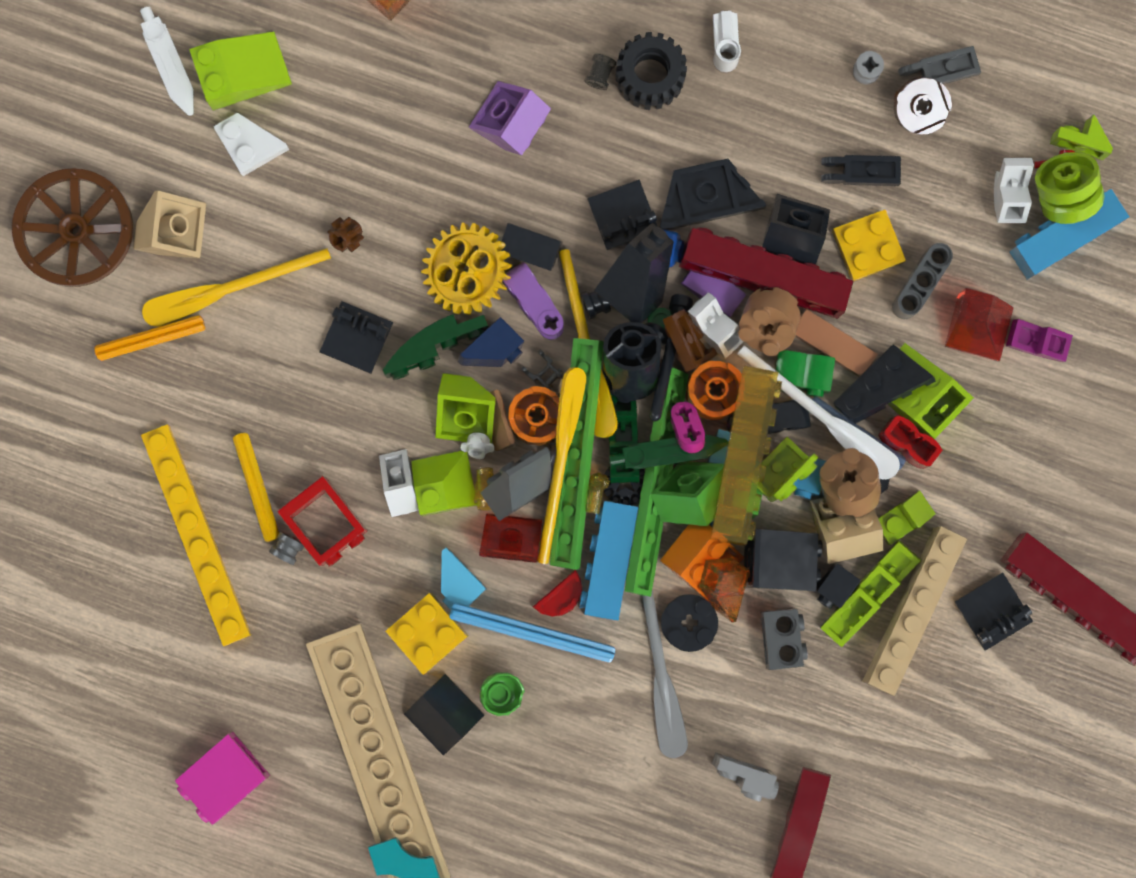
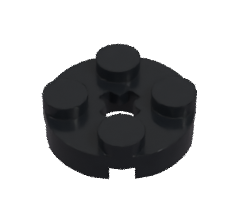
[661,594,718,652]

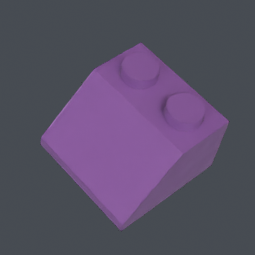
[469,81,551,155]

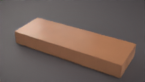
[795,309,878,377]

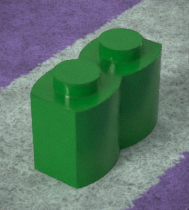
[772,350,835,397]

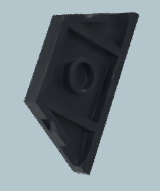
[660,158,766,230]

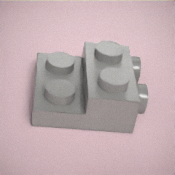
[712,752,779,802]

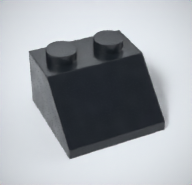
[762,194,830,264]

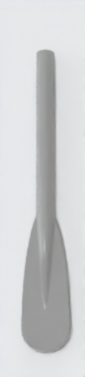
[642,590,688,758]

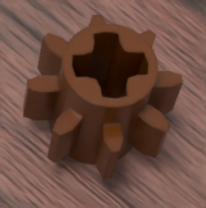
[327,217,364,252]

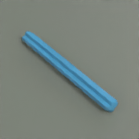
[449,603,615,663]

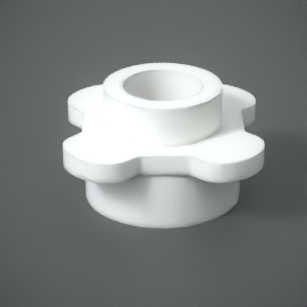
[460,433,495,459]

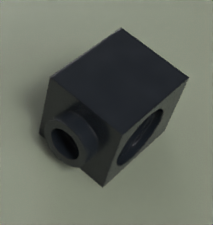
[813,563,861,610]

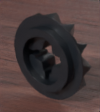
[602,466,645,505]

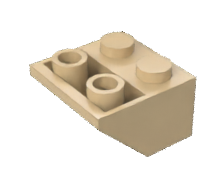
[810,497,883,564]

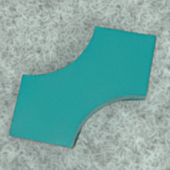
[368,837,440,878]

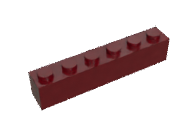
[678,227,854,319]
[1000,533,1136,666]

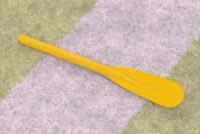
[142,248,331,327]
[559,249,618,438]
[537,367,586,564]

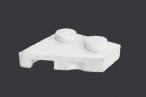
[213,113,289,176]

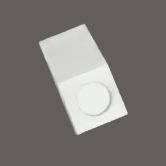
[379,449,419,517]

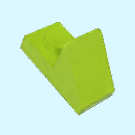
[1050,115,1113,161]
[878,490,936,545]

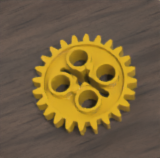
[421,222,512,315]

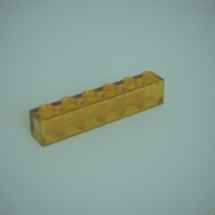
[710,366,782,546]

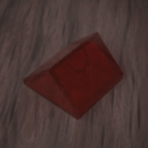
[479,513,542,564]

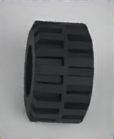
[616,32,687,110]

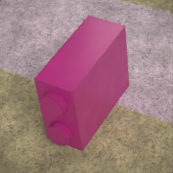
[175,732,270,825]

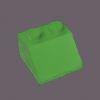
[651,461,728,526]

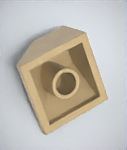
[133,191,206,258]

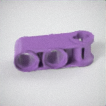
[502,261,564,340]

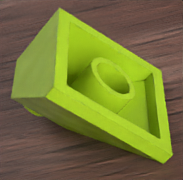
[435,373,496,443]
[411,451,478,517]

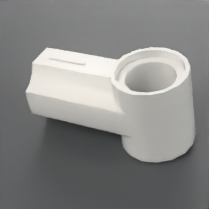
[713,11,741,72]

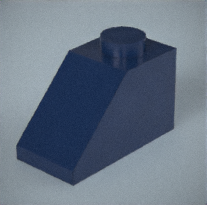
[458,317,524,367]

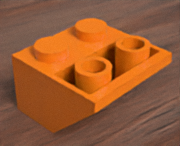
[660,524,744,601]

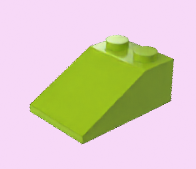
[189,32,292,111]

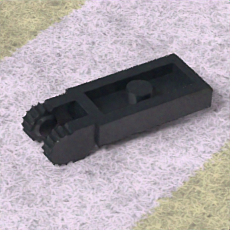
[821,155,901,186]

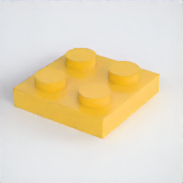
[832,209,906,281]

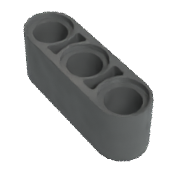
[892,243,953,319]

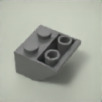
[480,447,552,521]

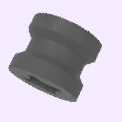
[269,532,304,565]

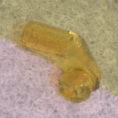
[585,473,609,514]

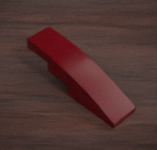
[770,767,831,878]

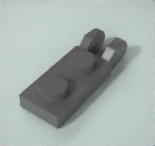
[898,46,981,84]

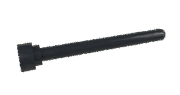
[649,294,693,422]

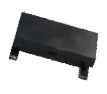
[501,223,563,271]

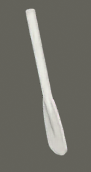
[737,346,900,479]

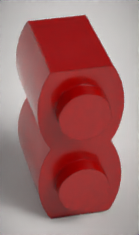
[878,416,943,469]

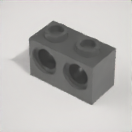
[760,609,808,670]

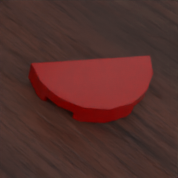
[533,569,582,617]

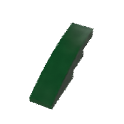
[609,393,639,483]

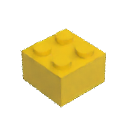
[386,593,469,675]

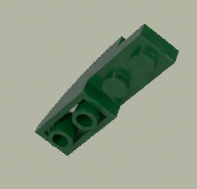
[383,314,489,380]

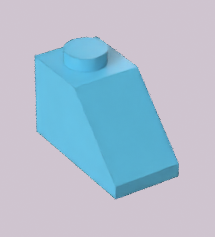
[441,548,487,609]

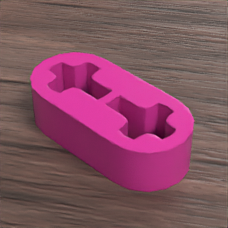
[671,402,705,453]

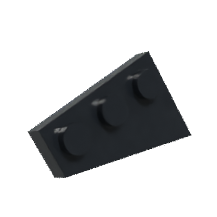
[833,344,936,424]

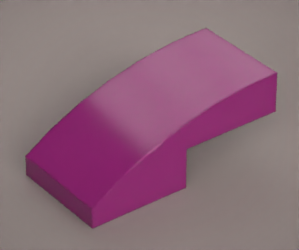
[1006,319,1073,362]

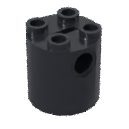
[603,322,661,403]

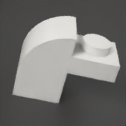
[994,158,1034,223]
[688,292,744,359]

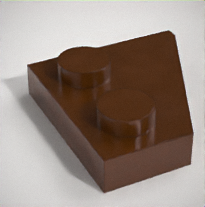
[662,309,718,372]

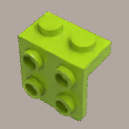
[746,437,818,502]

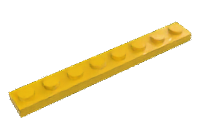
[141,424,252,646]

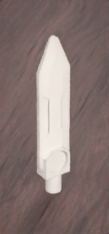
[140,7,194,116]

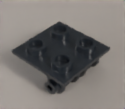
[587,179,658,250]
[319,301,393,374]
[955,572,1033,651]

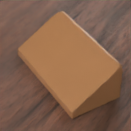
[490,389,516,451]

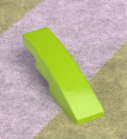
[820,540,920,647]

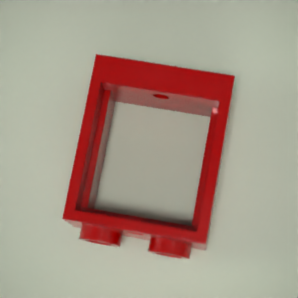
[277,476,368,567]

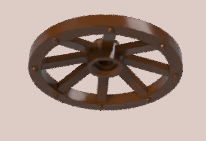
[12,168,133,287]

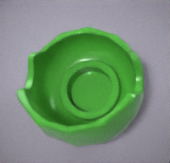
[479,672,525,716]

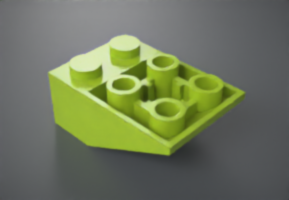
[888,343,974,439]

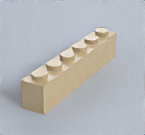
[862,526,967,696]

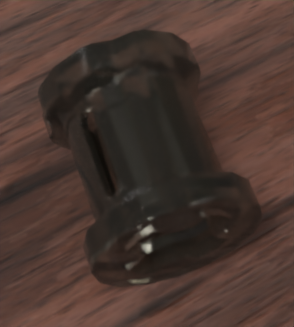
[584,54,617,90]

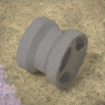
[853,51,884,85]

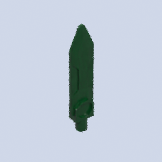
[608,434,728,470]

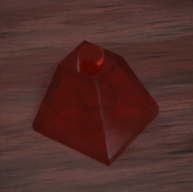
[945,288,1014,362]

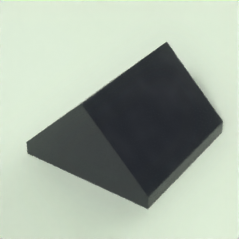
[404,674,485,756]

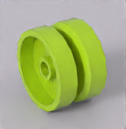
[1035,152,1105,224]

